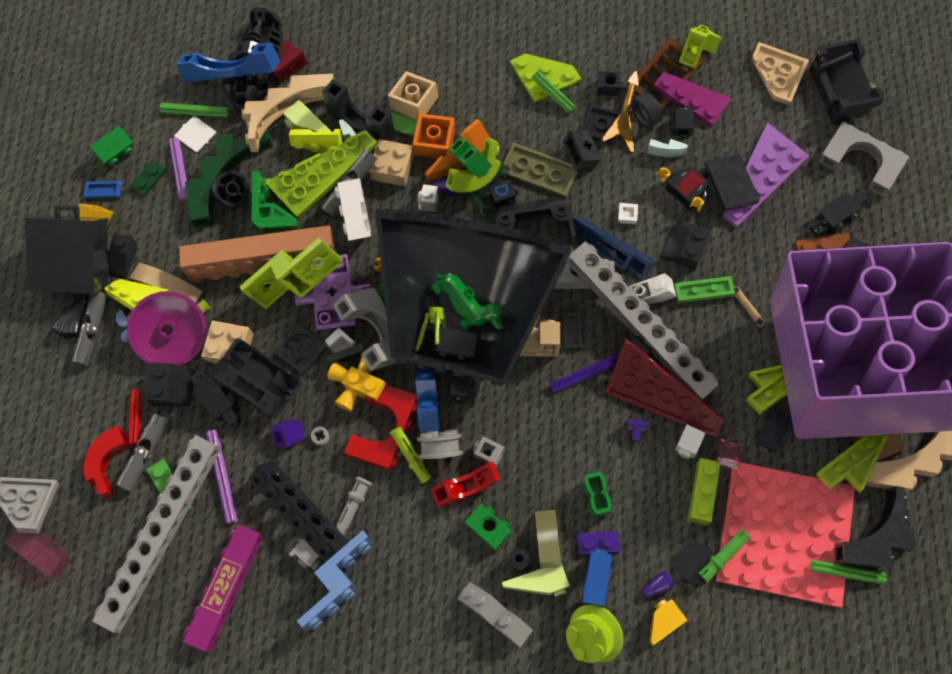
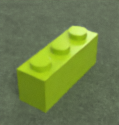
[687,458,721,526]

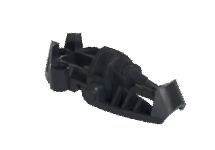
[221,7,283,116]

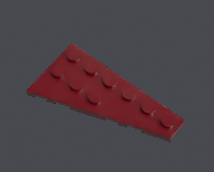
[605,338,724,438]

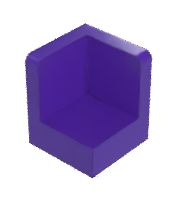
[270,419,305,447]

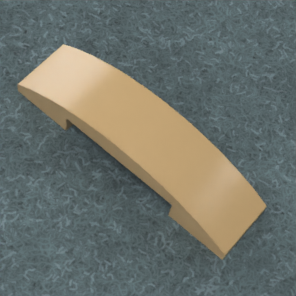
[129,263,202,303]

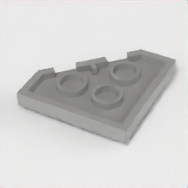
[0,477,59,534]

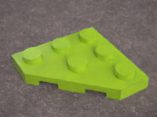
[510,54,581,103]

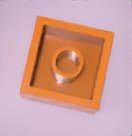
[412,113,456,159]

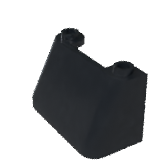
[809,39,884,124]

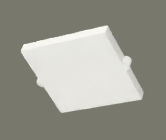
[174,116,217,153]

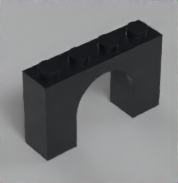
[322,79,396,141]

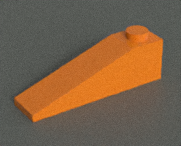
[425,119,490,183]

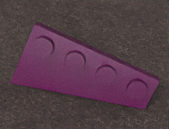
[653,72,732,126]

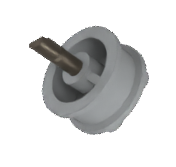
[417,430,463,483]

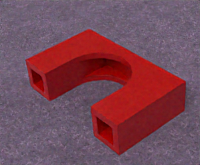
[344,385,418,472]

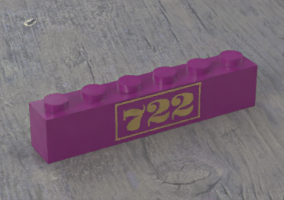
[183,525,264,653]

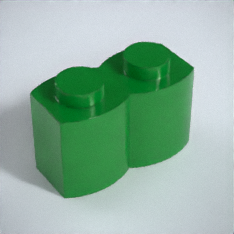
[584,471,612,519]

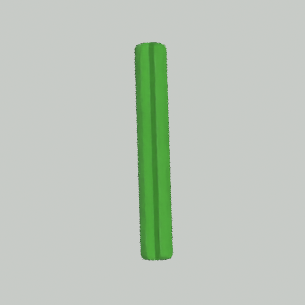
[159,103,229,118]
[809,560,887,584]

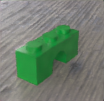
[448,137,492,179]

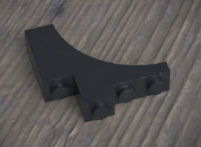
[834,486,916,571]

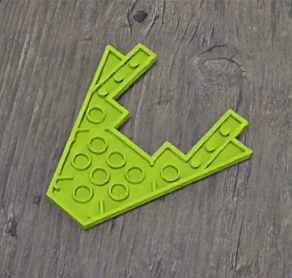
[746,365,889,493]

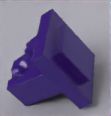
[627,419,648,441]

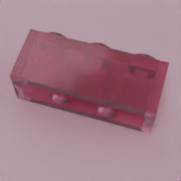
[4,528,72,579]

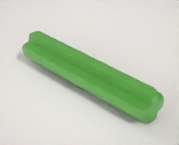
[532,71,575,113]

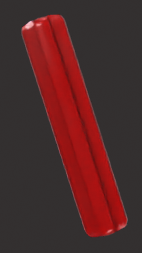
[127,389,143,446]

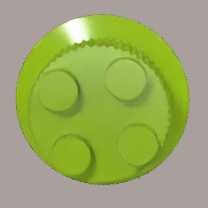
[566,604,623,663]

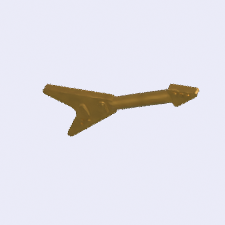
[601,71,638,153]

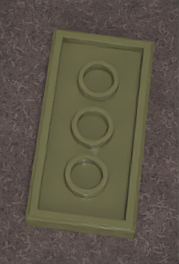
[499,143,578,199]

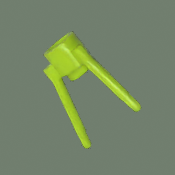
[415,307,447,351]

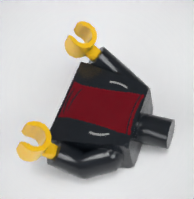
[656,167,709,212]

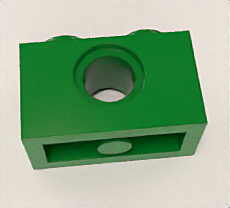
[465,504,512,552]

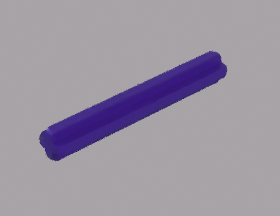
[549,354,619,393]

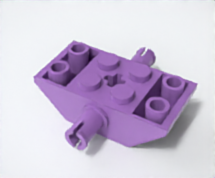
[295,254,371,330]

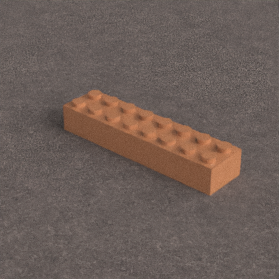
[179,225,336,283]

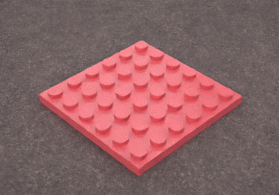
[715,461,855,608]

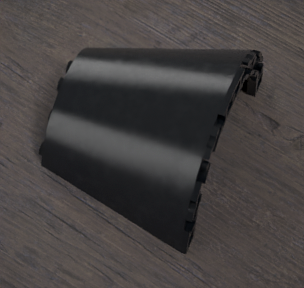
[375,209,573,386]

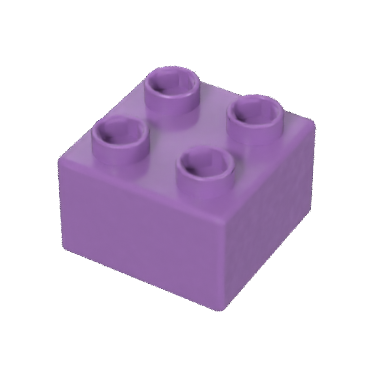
[770,242,952,439]

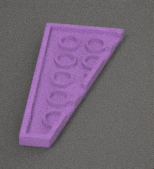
[723,123,809,228]

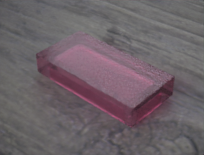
[717,439,740,469]

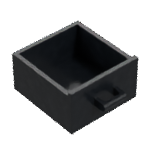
[25,205,108,294]

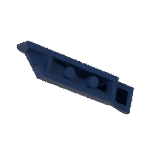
[573,216,657,280]

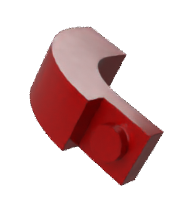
[84,426,130,499]

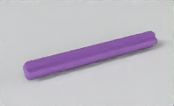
[206,429,237,524]

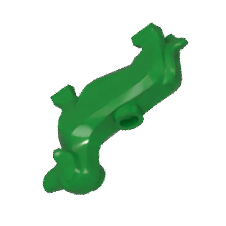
[431,274,503,332]

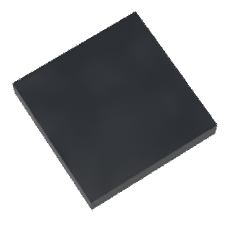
[581,104,621,145]

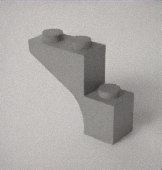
[457,582,533,647]

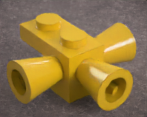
[328,357,386,412]

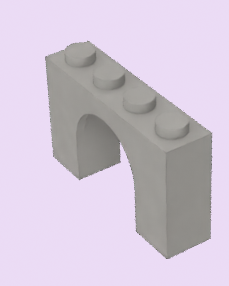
[818,122,909,197]
[333,288,398,371]

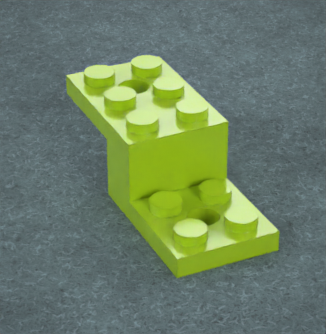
[240,238,344,309]

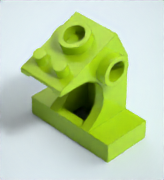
[679,25,721,68]

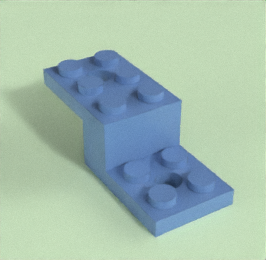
[297,530,373,631]

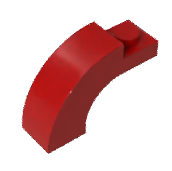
[431,462,501,507]

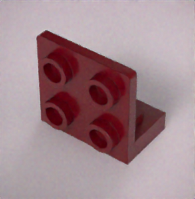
[272,40,308,84]

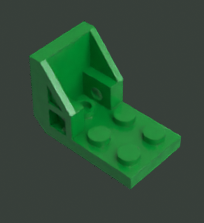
[252,171,301,235]

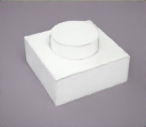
[618,203,638,224]

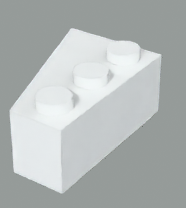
[335,178,371,241]

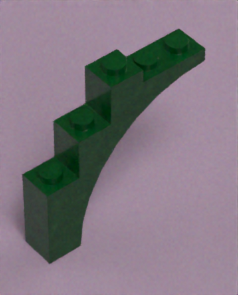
[185,132,273,227]

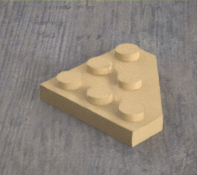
[751,42,809,106]

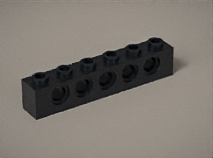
[249,460,349,563]

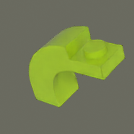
[446,137,501,193]

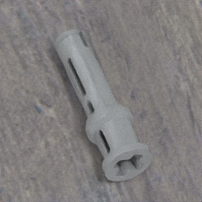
[335,476,372,536]

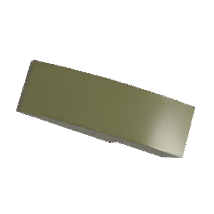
[535,510,561,568]

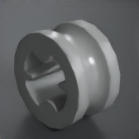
[311,427,330,446]

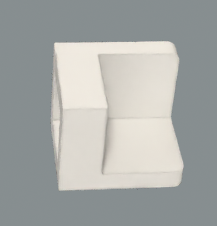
[325,328,356,353]

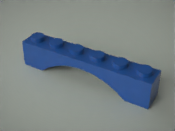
[176,43,280,82]

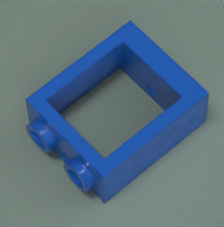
[581,549,612,607]

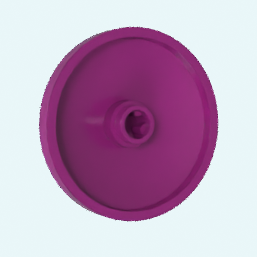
[127,291,207,366]

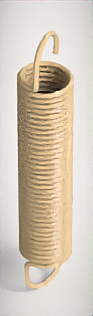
[734,286,765,327]

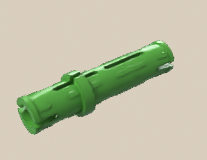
[698,529,751,583]

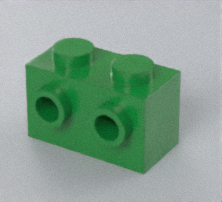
[90,126,134,168]

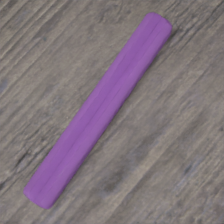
[169,137,187,201]

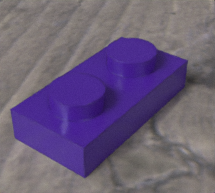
[577,531,620,555]

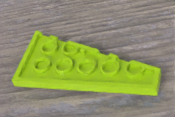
[266,130,379,219]

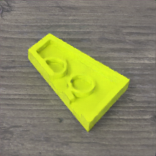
[289,129,342,153]
[104,279,169,310]

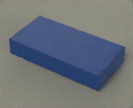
[83,181,122,200]

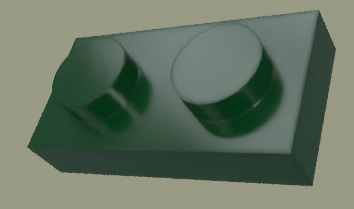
[129,160,167,197]

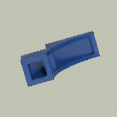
[415,366,439,432]

